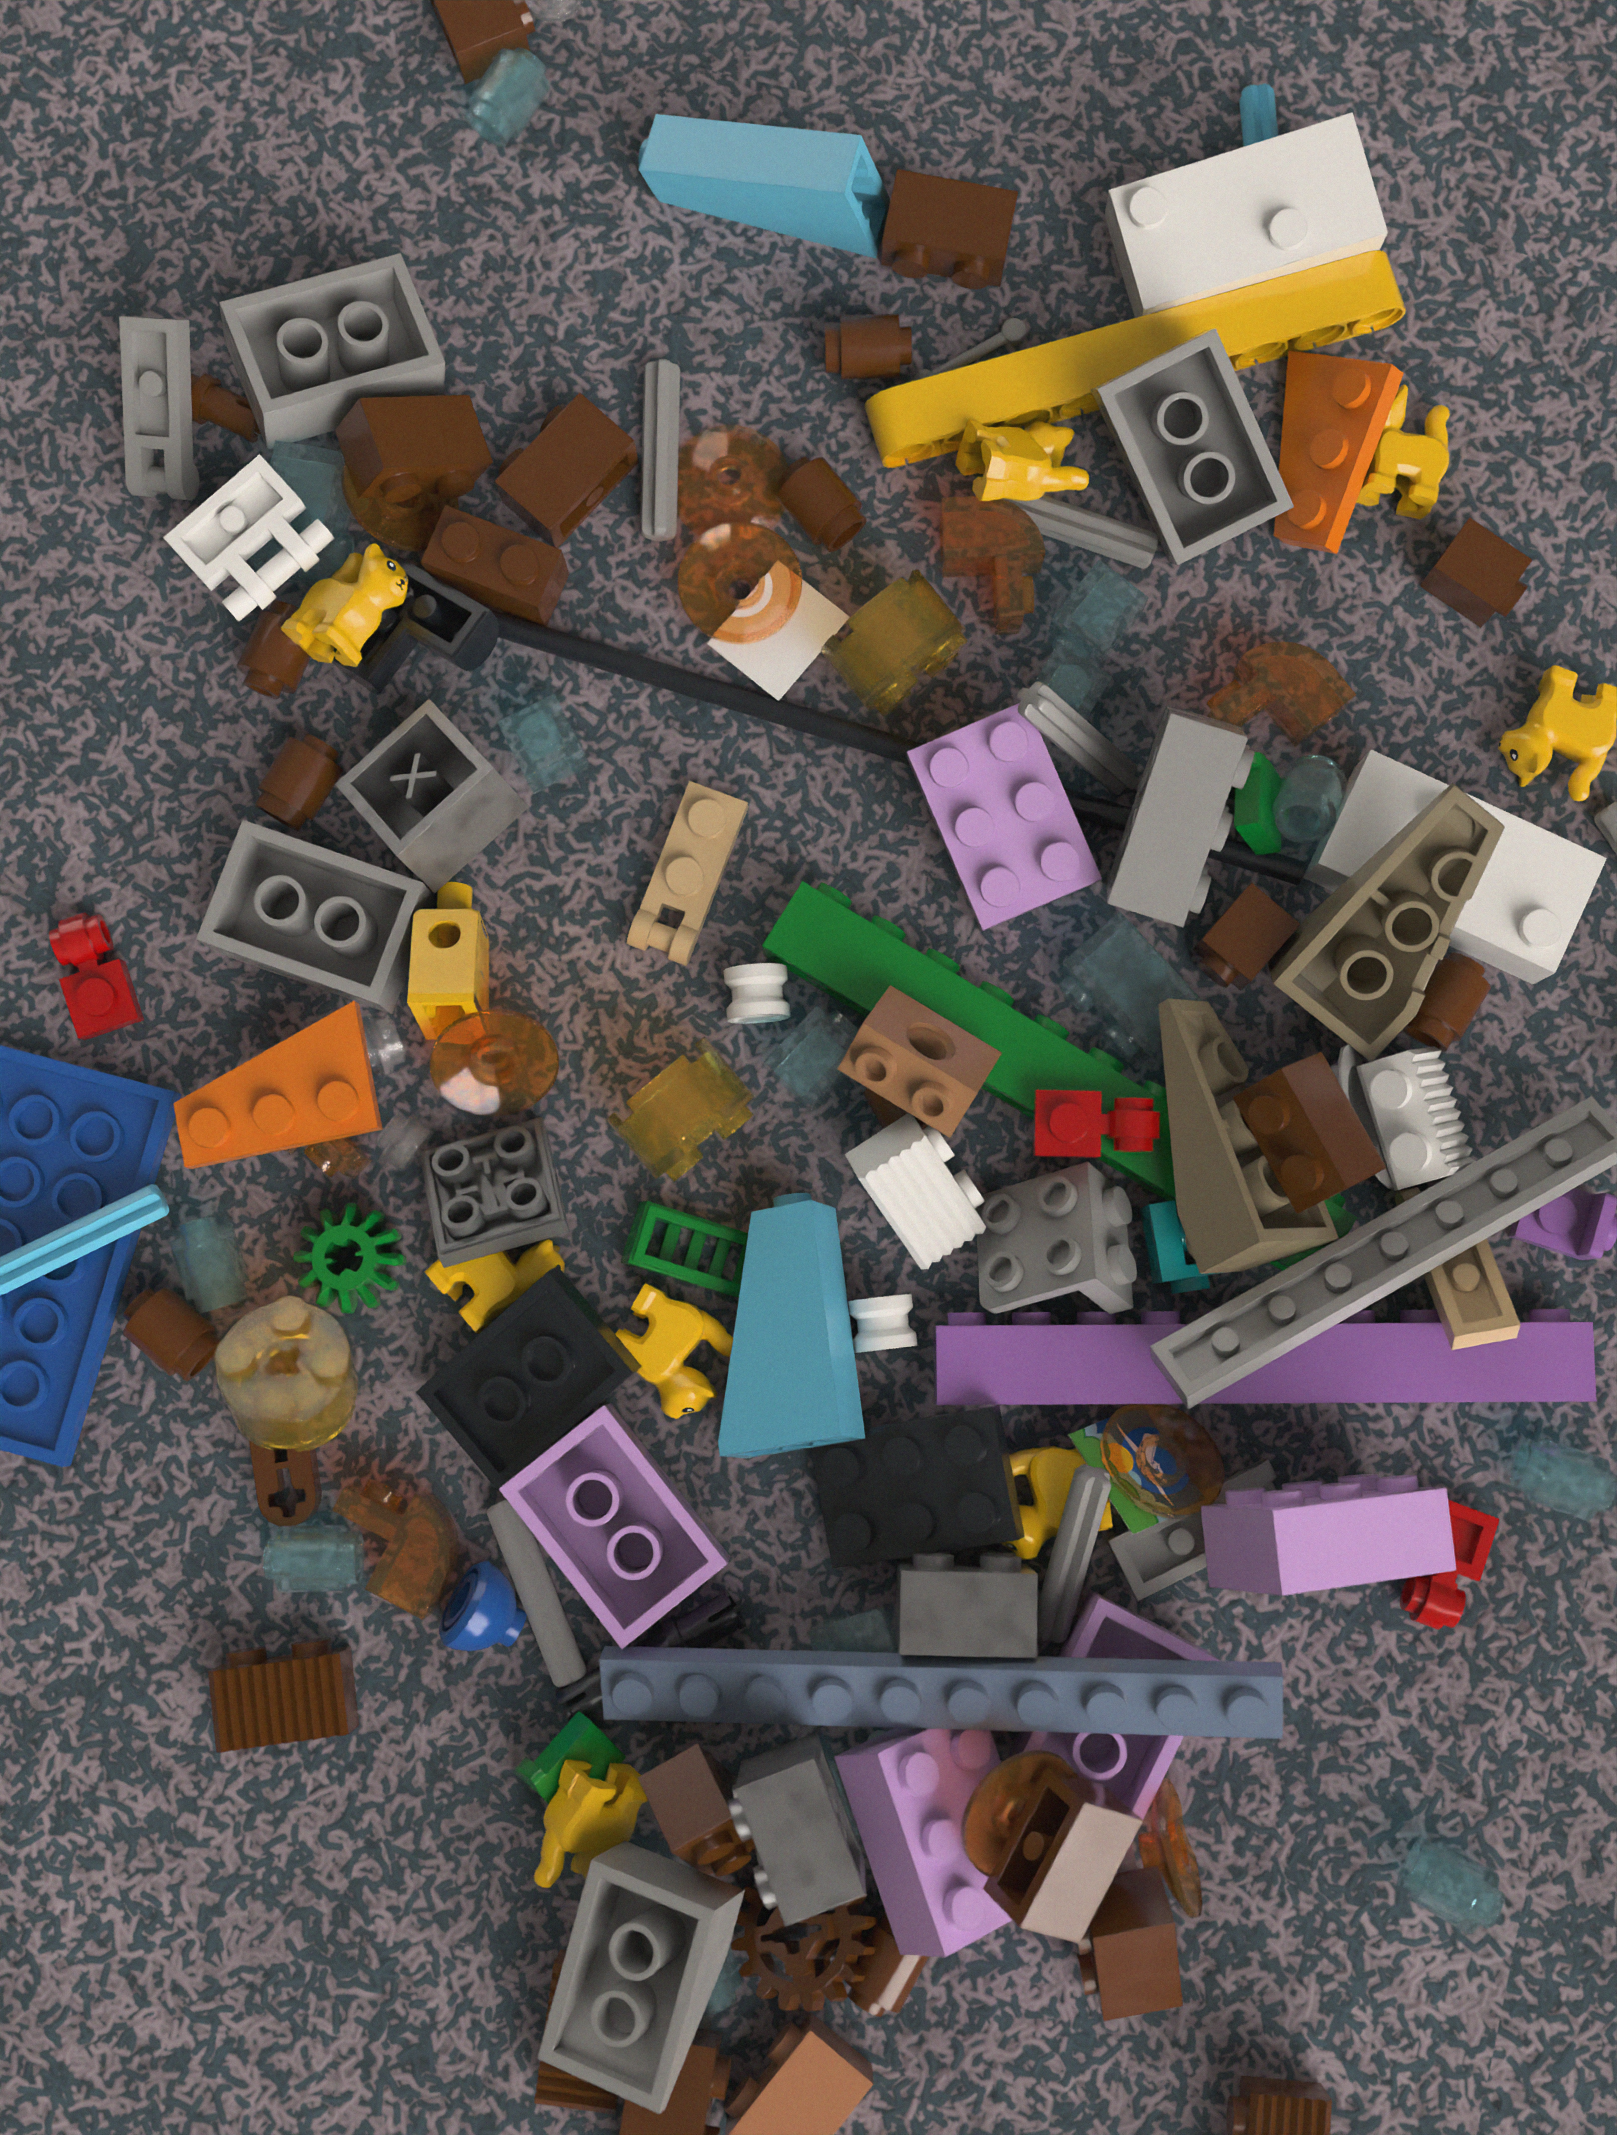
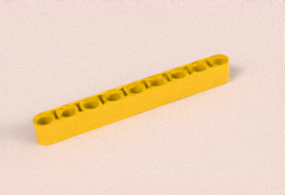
[864,250,1406,468]

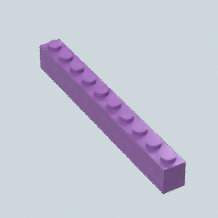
[933,1309,1596,1405]

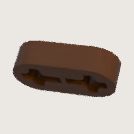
[249,1403,322,1527]

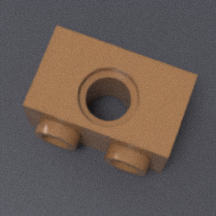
[838,985,1002,1138]

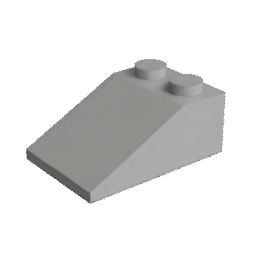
[537,1841,745,2114]

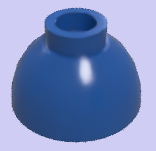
[439,1561,526,1651]

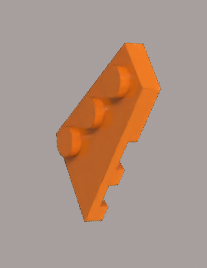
[1274,350,1404,554]
[173,1001,383,1169]

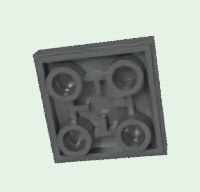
[419,1117,570,1268]

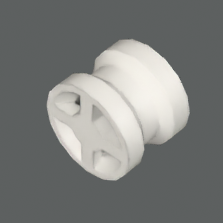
[724,963,791,1024]
[848,1294,918,1353]

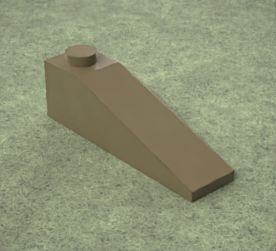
[1267,782,1505,1062]
[1158,998,1339,1274]

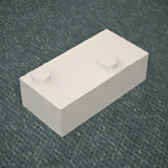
[1105,112,1388,318]
[1303,750,1607,984]

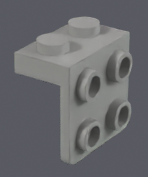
[976,1161,1137,1314]

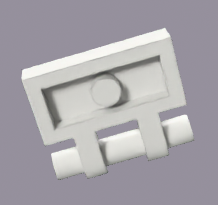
[163,454,335,621]

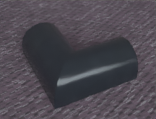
[332,556,499,695]

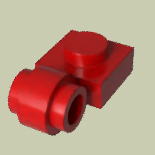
[49,912,144,1041]
[1033,1090,1160,1158]
[1400,1500,1500,1630]

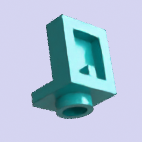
[1139,1201,1225,1294]

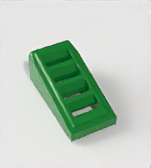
[621,1201,748,1298]

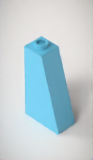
[639,114,890,258]
[718,1193,865,1458]

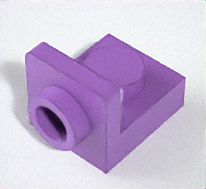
[1509,1188,1617,1260]

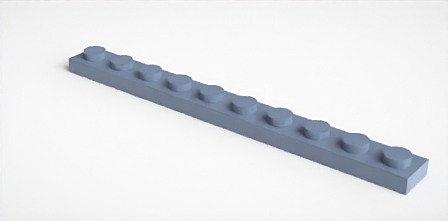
[599,1646,1283,1739]

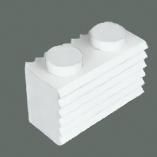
[1356,1047,1476,1191]
[845,1113,986,1269]

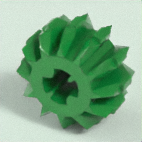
[293,1203,407,1314]

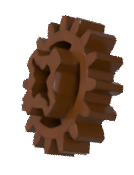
[731,1886,876,2011]

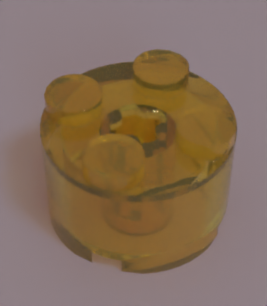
[821,569,968,717]
[606,1037,754,1182]
[214,1296,359,1452]

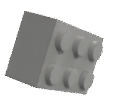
[219,253,445,450]
[1091,328,1294,565]
[1106,704,1254,927]
[196,820,434,1014]

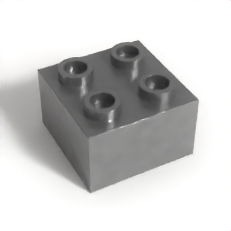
[335,699,529,893]
[895,1551,1037,1658]
[728,1732,865,1926]

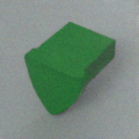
[1228,752,1284,855]
[513,1711,626,1804]

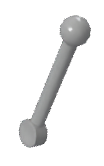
[913,318,1026,381]

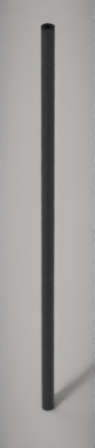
[489,609,1306,886]

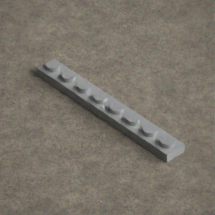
[1150,1096,1617,1409]

